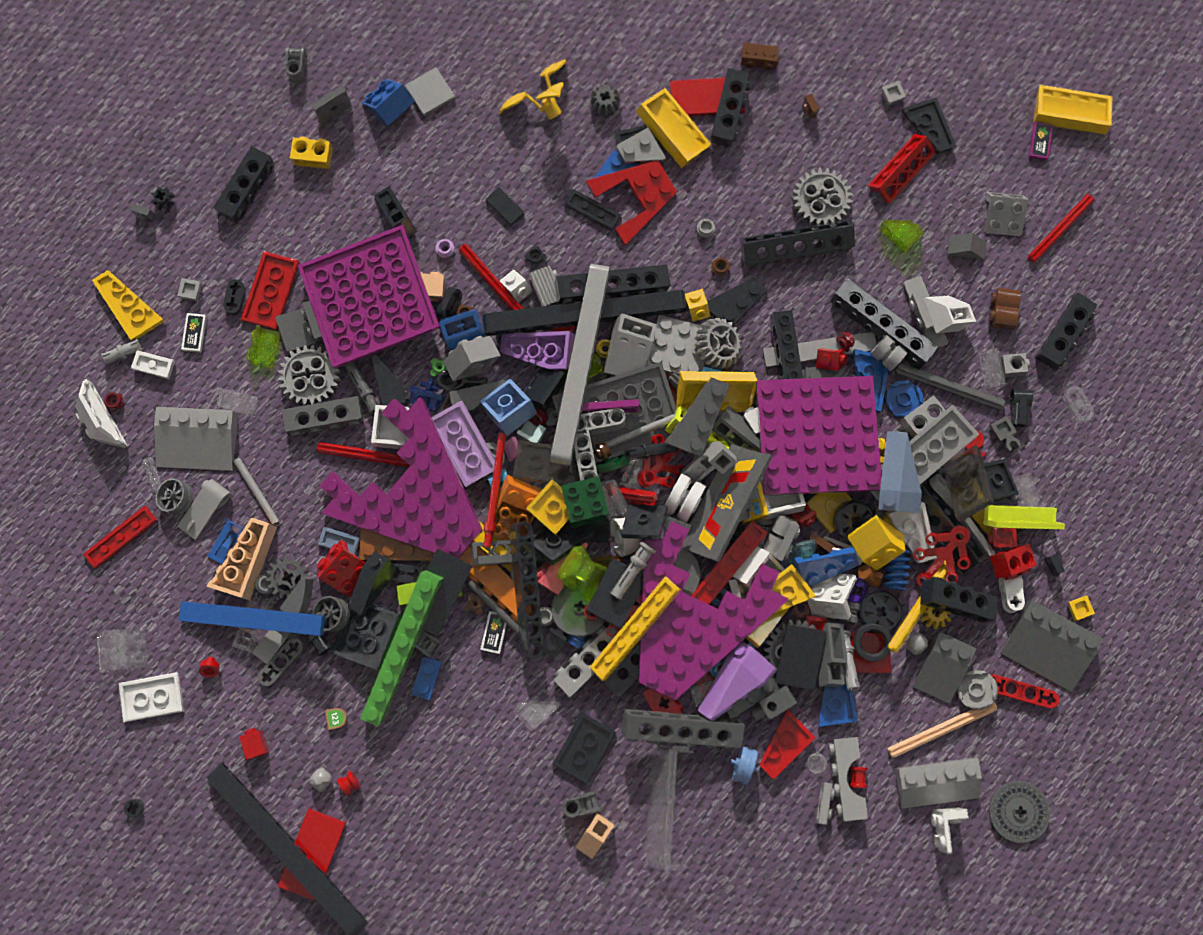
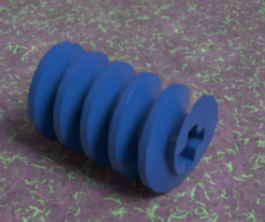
[884,550,911,591]

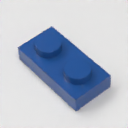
[411,657,442,700]

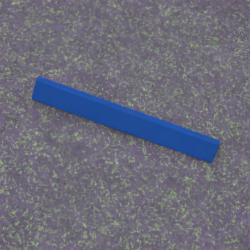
[179,601,325,636]

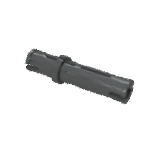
[344,361,378,414]

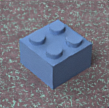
[480,379,537,436]

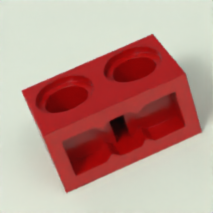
[990,543,1037,580]

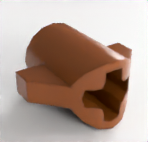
[857,565,883,587]

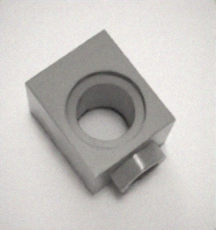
[998,353,1030,378]

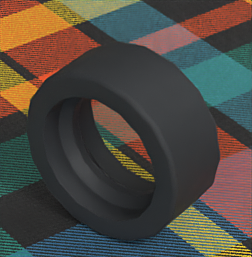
[853,623,892,662]

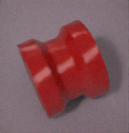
[337,771,361,796]

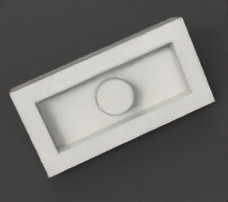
[131,350,175,379]

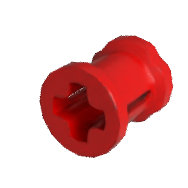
[849,766,868,788]

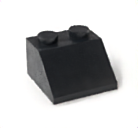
[524,368,565,412]

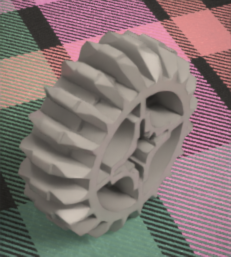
[694,318,743,369]

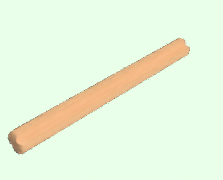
[888,702,997,757]

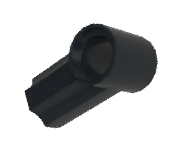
[1010,388,1033,427]

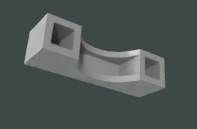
[828,737,868,821]

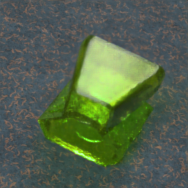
[558,546,608,602]

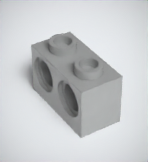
[900,395,946,438]

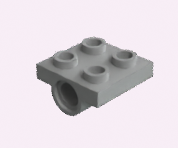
[762,514,800,561]

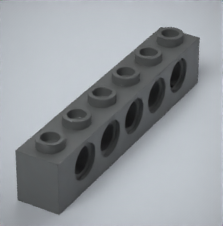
[621,709,745,750]

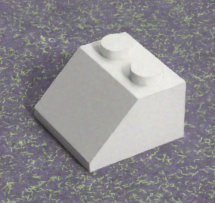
[732,546,785,591]

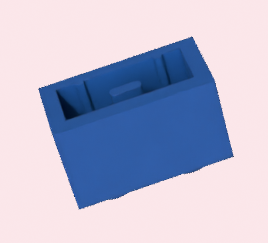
[362,79,415,125]
[439,308,487,351]

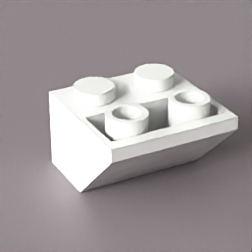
[923,296,976,333]

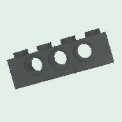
[282,396,364,437]

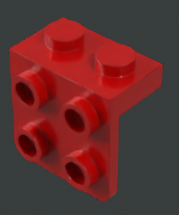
[317,539,365,597]

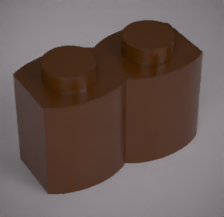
[988,288,1021,330]

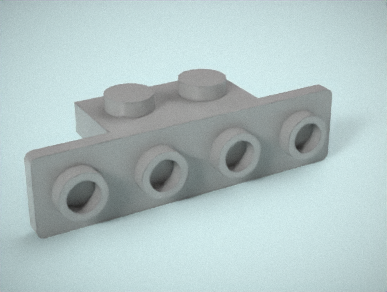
[903,276,948,348]

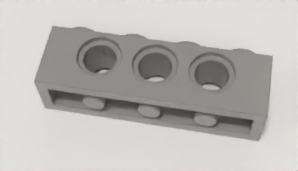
[554,625,616,698]

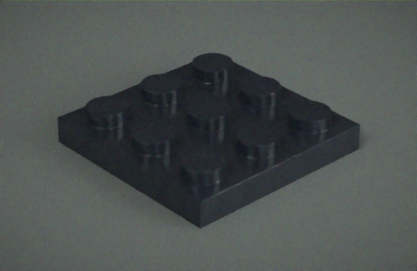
[330,604,403,671]

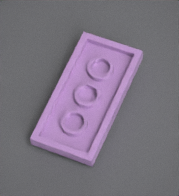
[432,401,495,487]

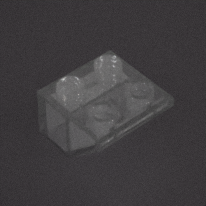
[97,628,148,673]

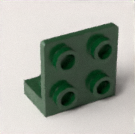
[561,476,609,528]

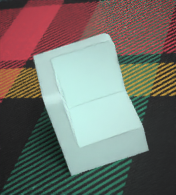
[517,421,547,448]

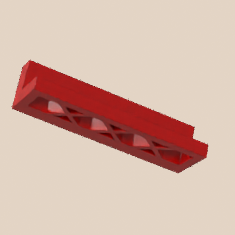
[868,134,936,204]

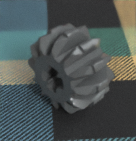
[590,84,621,117]

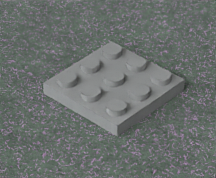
[645,315,713,376]

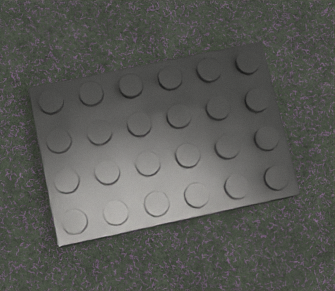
[552,362,676,469]

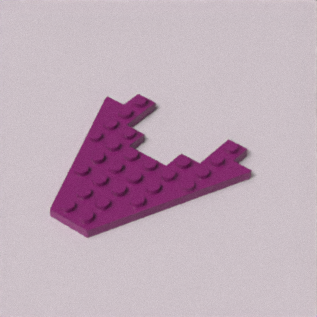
[320,397,483,558]
[639,521,788,700]

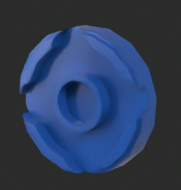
[885,381,923,418]

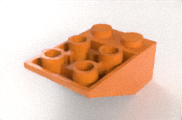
[484,475,542,541]

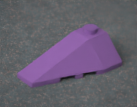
[698,642,777,721]

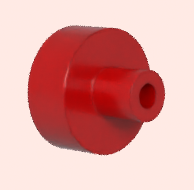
[199,657,220,678]

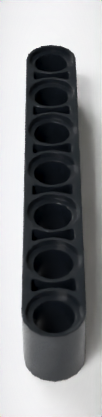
[509,522,544,659]

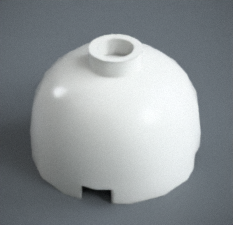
[609,517,642,557]

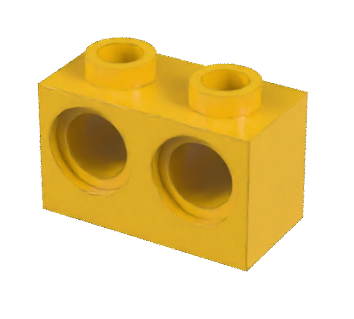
[290,137,333,169]

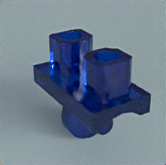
[409,378,445,412]

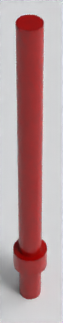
[483,433,506,548]

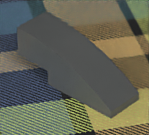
[277,577,313,639]
[819,623,848,688]

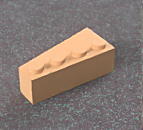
[207,518,277,601]

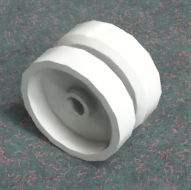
[665,474,706,523]

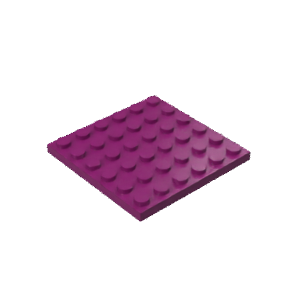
[298,225,440,369]
[756,376,882,496]

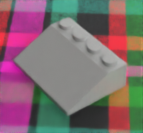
[154,407,238,471]

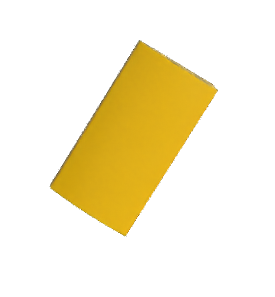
[1034,85,1112,135]
[635,88,711,168]
[676,371,757,412]

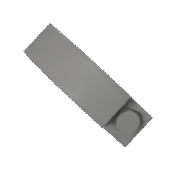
[681,441,737,485]

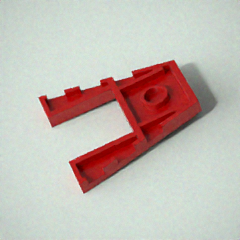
[585,160,677,246]

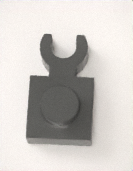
[989,416,1021,452]

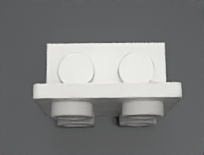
[807,574,857,620]
[931,807,968,854]

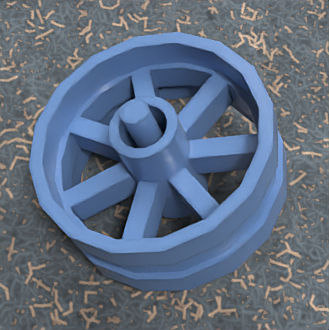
[731,746,759,785]

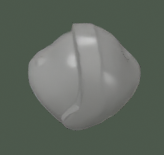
[906,632,928,655]
[310,768,332,792]

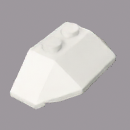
[75,379,128,448]

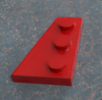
[759,709,816,780]

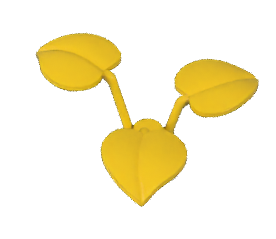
[499,59,567,120]

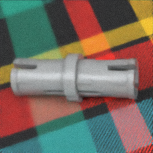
[101,339,143,365]

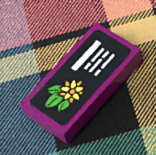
[1028,122,1053,161]

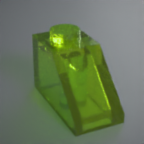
[879,220,924,254]

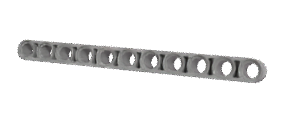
[550,264,610,466]

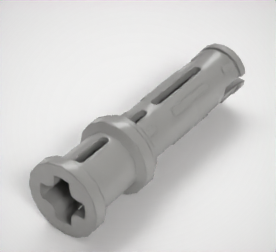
[611,542,656,600]
[843,630,860,691]

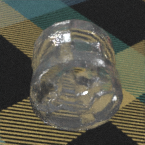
[805,753,827,773]

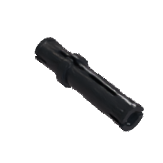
[624,442,679,461]

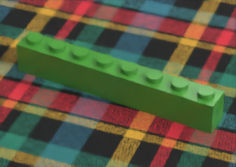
[360,570,444,727]

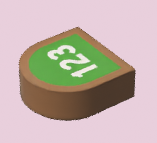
[325,708,347,730]

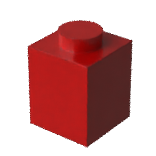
[239,728,269,760]

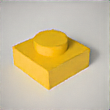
[1067,595,1095,621]

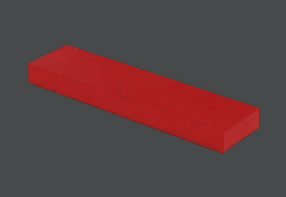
[83,505,158,569]

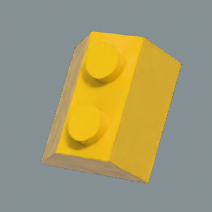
[848,515,905,571]

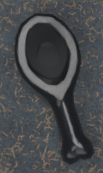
[436,370,488,391]

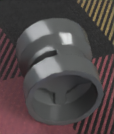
[838,602,860,624]

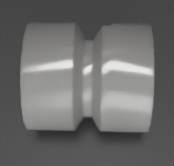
[870,335,907,371]

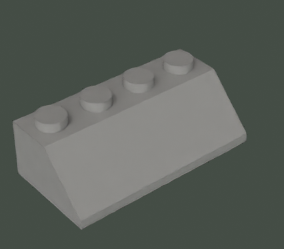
[894,758,982,809]

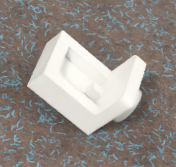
[500,270,532,303]

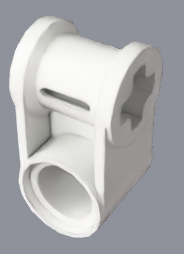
[999,575,1025,613]

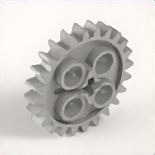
[792,168,853,225]
[278,345,341,405]

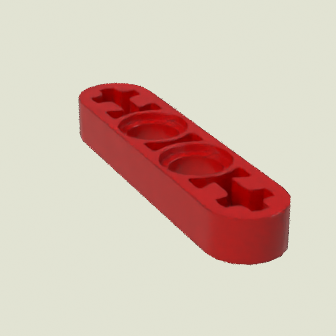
[990,674,1059,708]

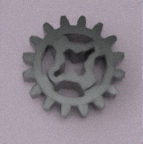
[265,556,309,598]

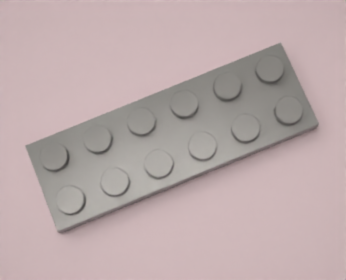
[870,405,979,511]

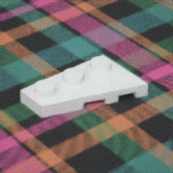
[886,502,936,563]

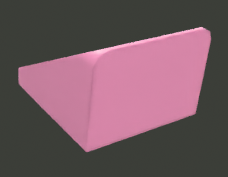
[504,436,523,462]

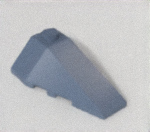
[878,431,922,513]

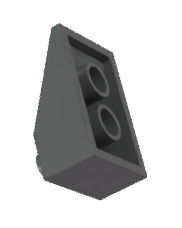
[913,632,977,704]

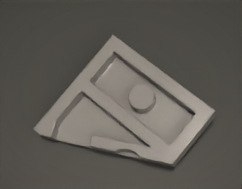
[616,128,666,163]

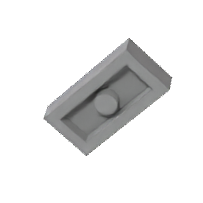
[816,782,835,824]

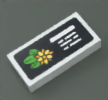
[181,313,207,353]
[481,611,507,654]

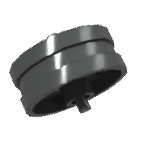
[156,478,193,515]
[312,596,350,633]

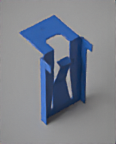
[208,519,244,564]

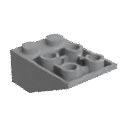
[603,313,657,376]

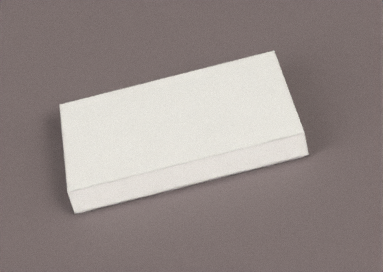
[119,672,184,722]

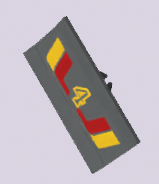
[682,444,773,562]

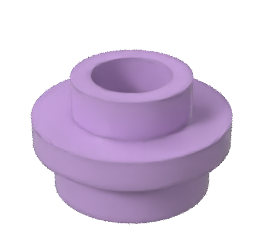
[436,239,454,258]

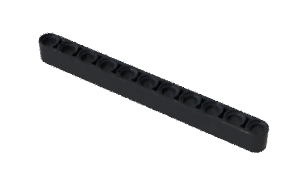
[482,290,688,336]
[206,762,368,935]

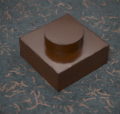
[802,93,819,119]

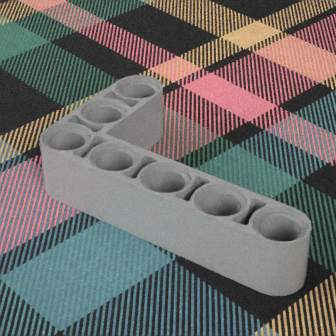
[574,408,626,481]

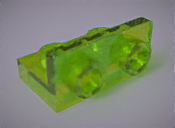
[246,325,282,369]

